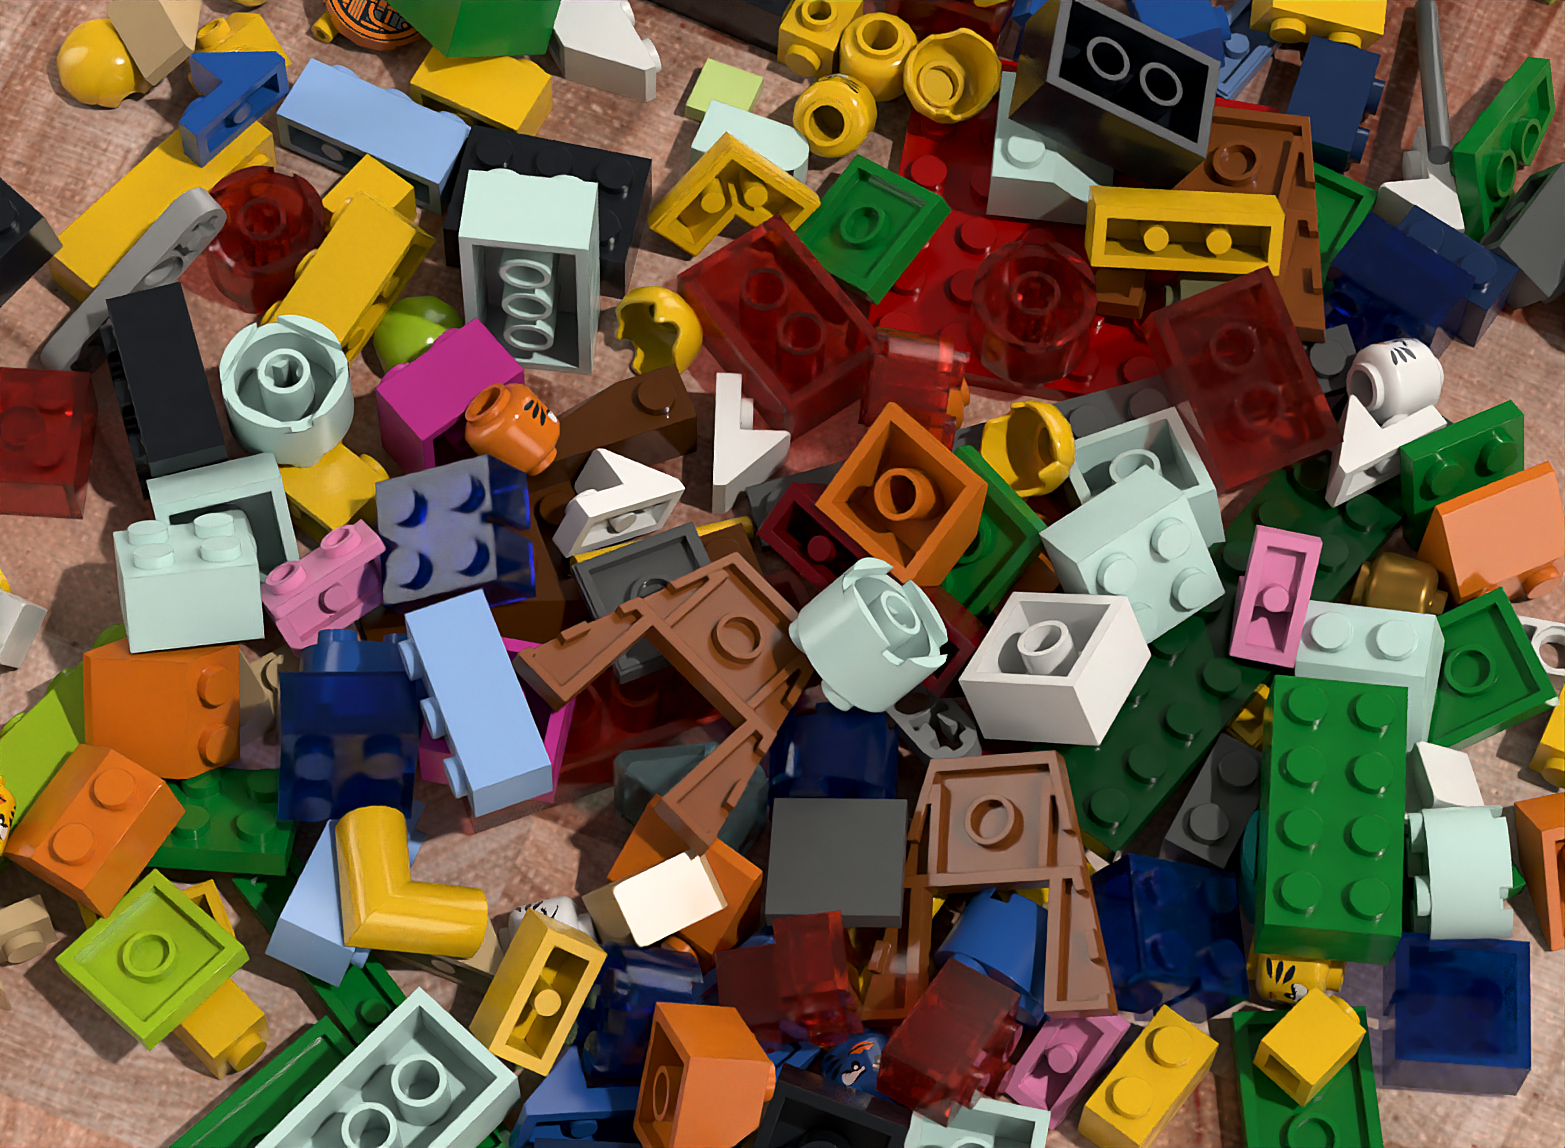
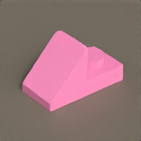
[1229,525,1323,668]
[1001,1014,1131,1131]

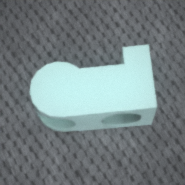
[690,99,809,184]

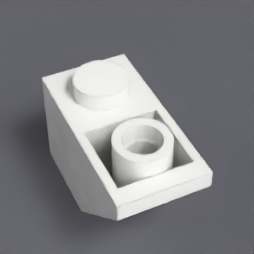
[548,0,662,103]

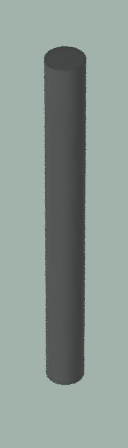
[1414,0,1453,165]

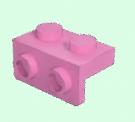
[260,519,406,659]

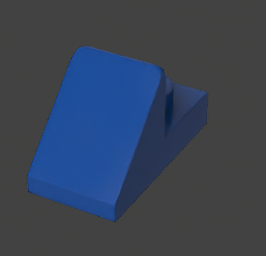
[178,51,289,168]
[508,1045,640,1148]

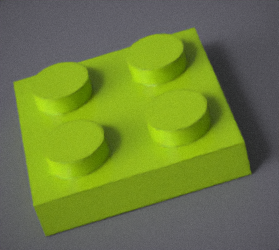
[55,868,250,1052]

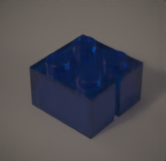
[1323,212,1476,360]
[375,454,536,615]
[275,671,419,822]
[1090,853,1250,1024]
[1382,932,1531,1096]

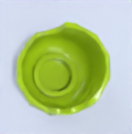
[373,295,465,374]

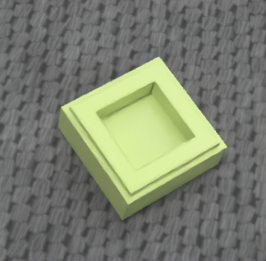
[685,58,764,122]

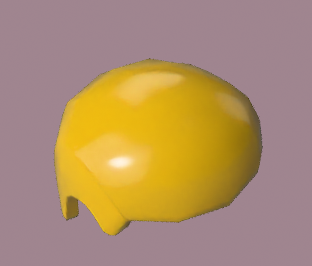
[56,18,152,108]
[903,28,1002,124]
[615,286,703,375]
[979,400,1076,498]

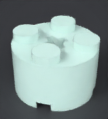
[219,315,354,468]
[789,557,948,713]
[1405,805,1513,943]

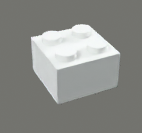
[958,592,1151,746]

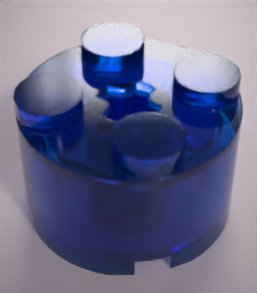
[764,702,900,822]
[565,941,704,1083]

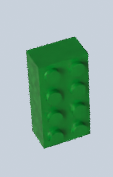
[1253,675,1408,965]

